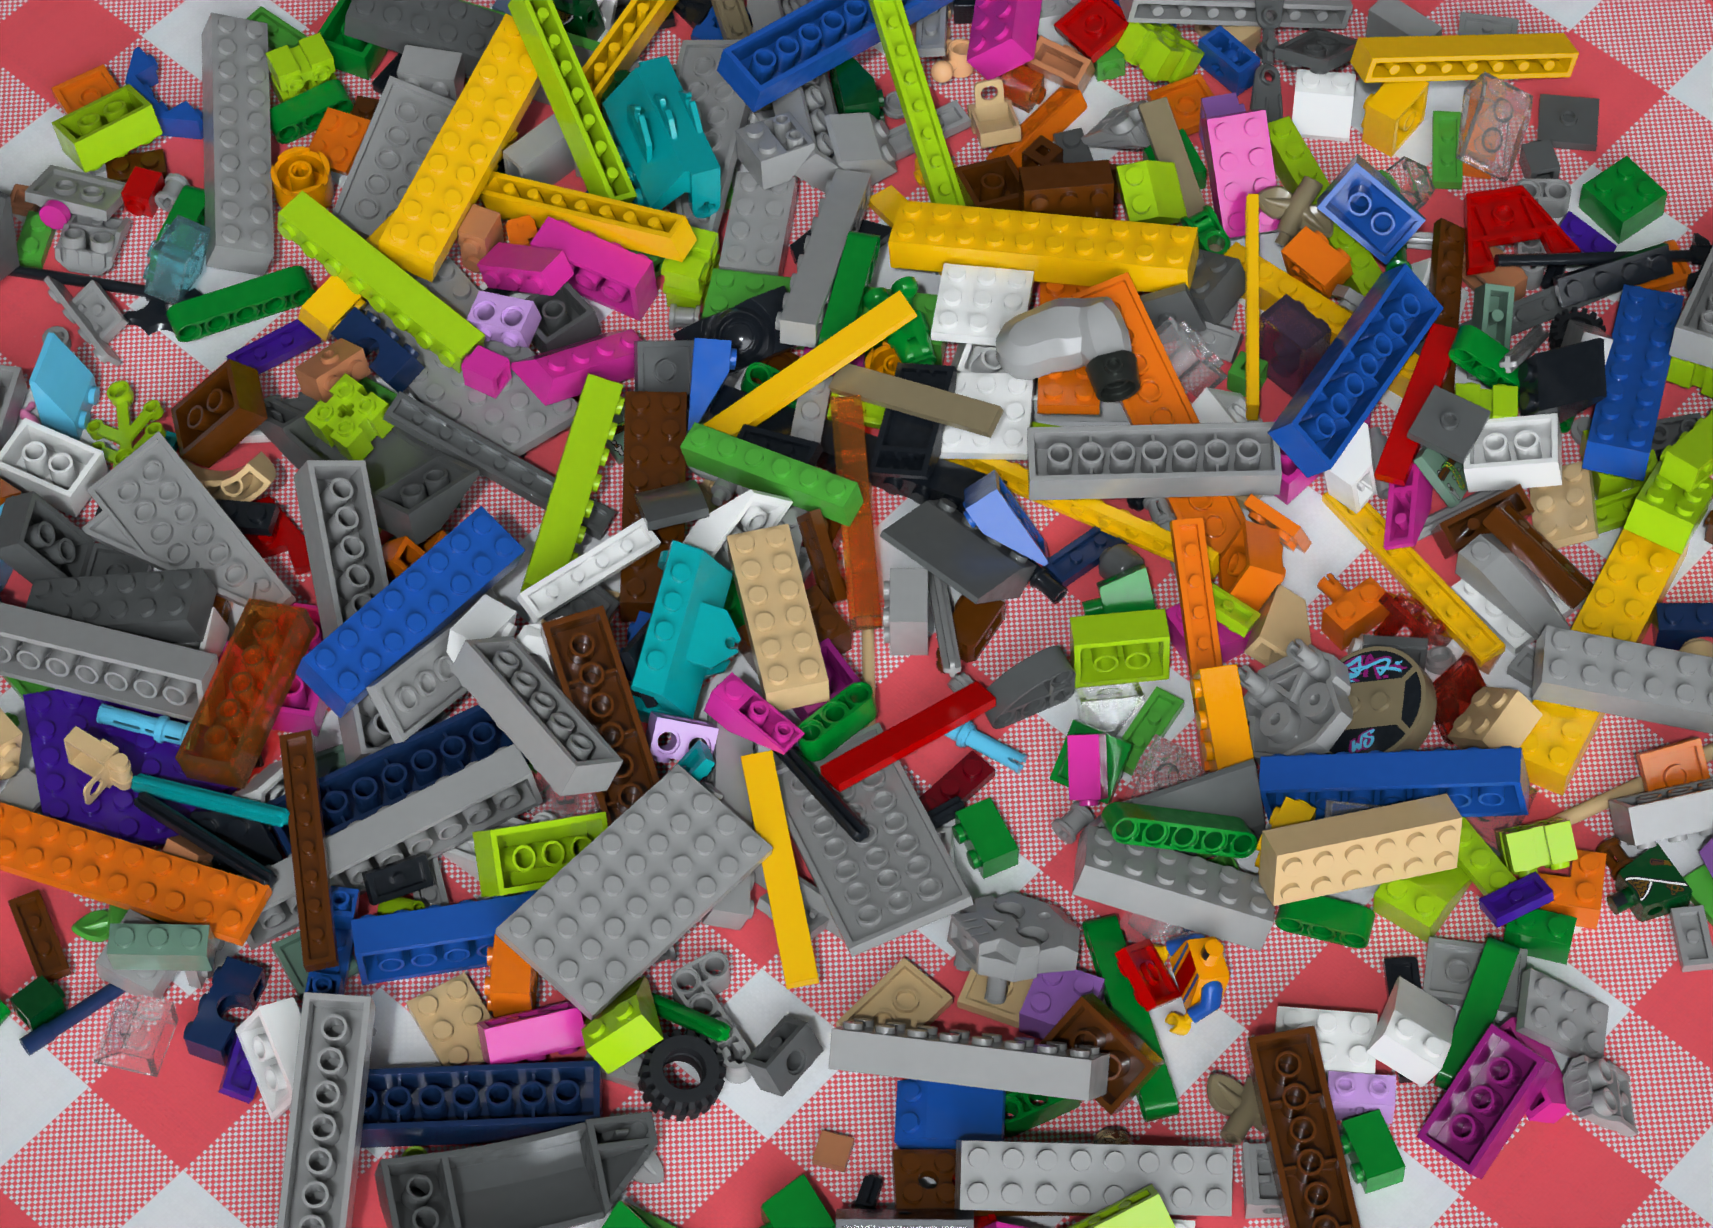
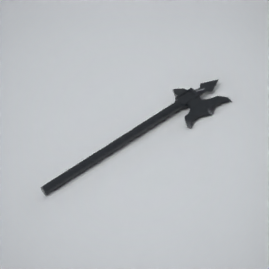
[1494,233,1713,292]
[8,265,203,335]

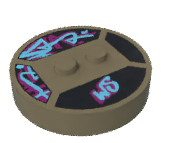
[1325,646,1437,754]

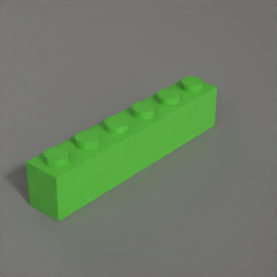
[680,422,864,527]

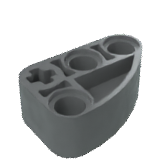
[985,646,1076,729]

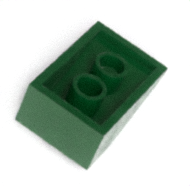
[829,57,885,122]

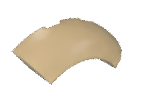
[181,451,277,502]

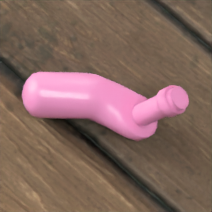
[19,401,41,424]

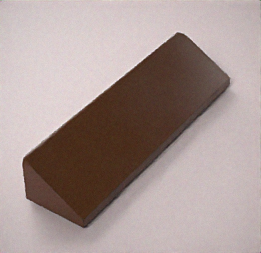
[1482,501,1594,609]

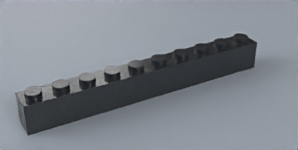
[709,385,1007,515]

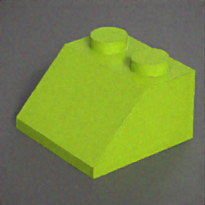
[1116,160,1187,225]

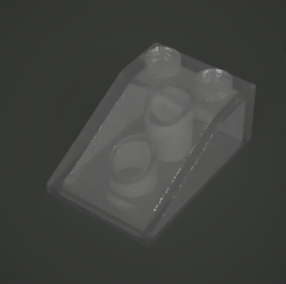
[1456,72,1533,182]

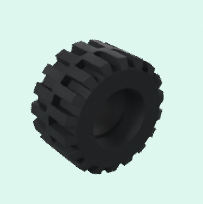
[638,1029,726,1121]

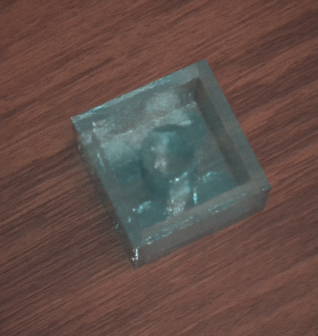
[143,215,211,305]

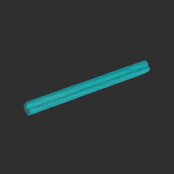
[131,774,290,827]

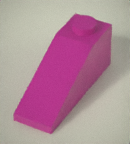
[1383,464,1433,550]

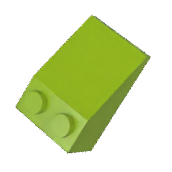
[1373,864,1472,943]
[581,976,664,1074]

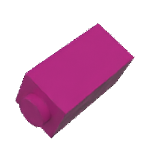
[1067,733,1108,806]

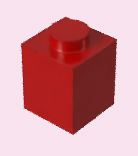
[121,166,165,218]

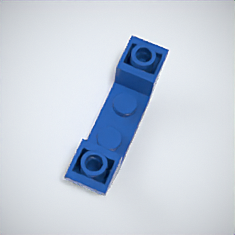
[125,47,203,139]
[305,886,360,995]

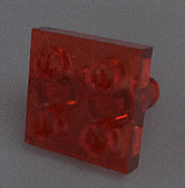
[1373,592,1453,647]
[1433,655,1487,745]

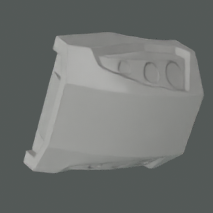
[1081,100,1150,149]
[55,214,131,276]
[1563,1055,1638,1137]

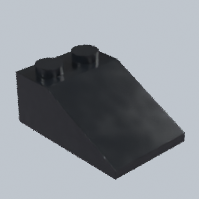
[1518,338,1607,424]

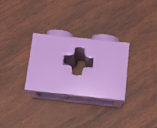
[1327,1071,1396,1124]

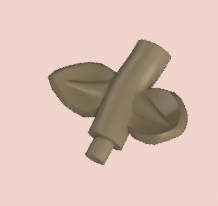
[1258,176,1334,247]
[1207,1073,1264,1145]

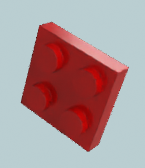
[1054,0,1129,63]
[1114,938,1181,1012]

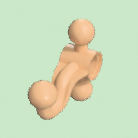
[910,22,974,83]

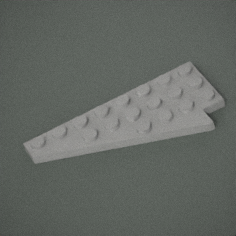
[672,39,750,233]
[81,431,297,620]

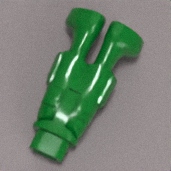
[863,276,937,365]

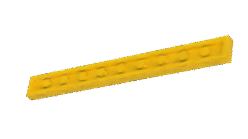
[944,459,1220,580]

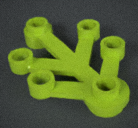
[86,380,166,468]

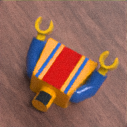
[1153,933,1230,1036]

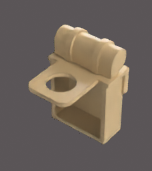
[967,78,1022,149]
[64,726,133,805]

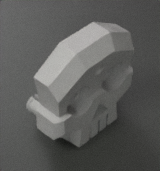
[1238,639,1353,765]
[947,892,1080,1004]

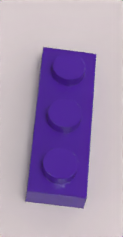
[226,319,321,375]

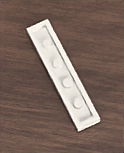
[516,518,661,623]

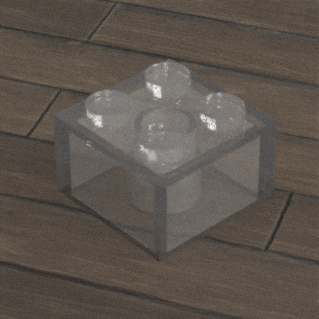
[1156,316,1228,398]

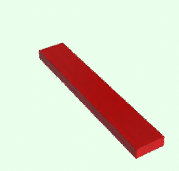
[1374,323,1458,487]
[820,681,996,792]

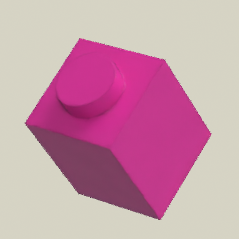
[461,345,512,399]

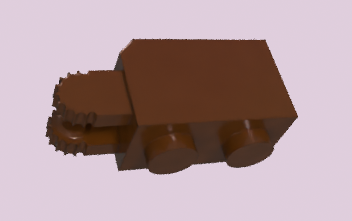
[936,595,1005,674]

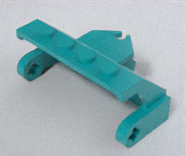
[602,55,721,218]
[630,540,741,724]

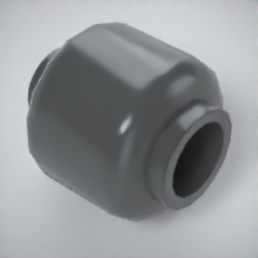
[1098,544,1145,579]

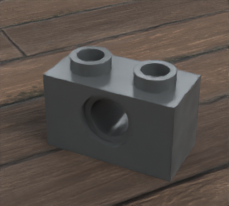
[744,1016,824,1097]

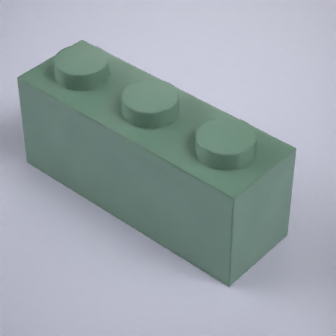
[1467,283,1515,381]
[107,923,216,971]

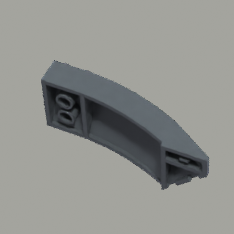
[258,392,480,545]
[374,1111,658,1228]

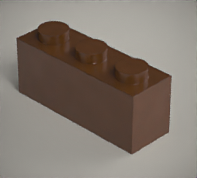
[1431,484,1535,559]

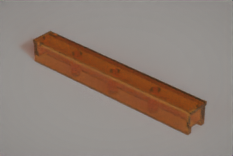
[830,395,883,633]

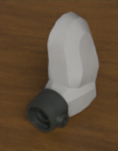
[996,297,1140,402]

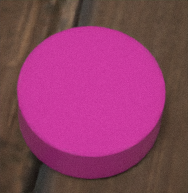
[39,200,71,230]

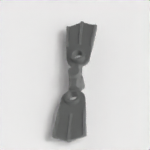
[1250,0,1284,123]

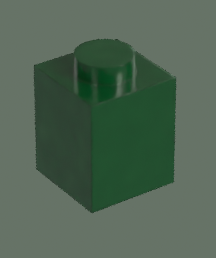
[10,975,66,1031]

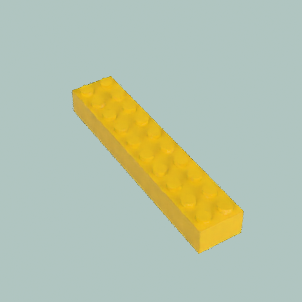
[378,13,541,282]
[888,200,1199,292]
[1519,529,1690,796]

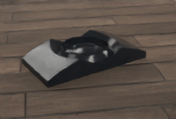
[673,286,798,377]
[869,362,957,480]

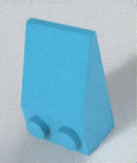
[29,332,100,440]

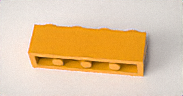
[1190,664,1255,773]

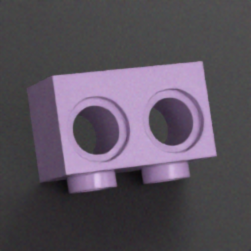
[466,290,542,348]
[645,711,719,763]

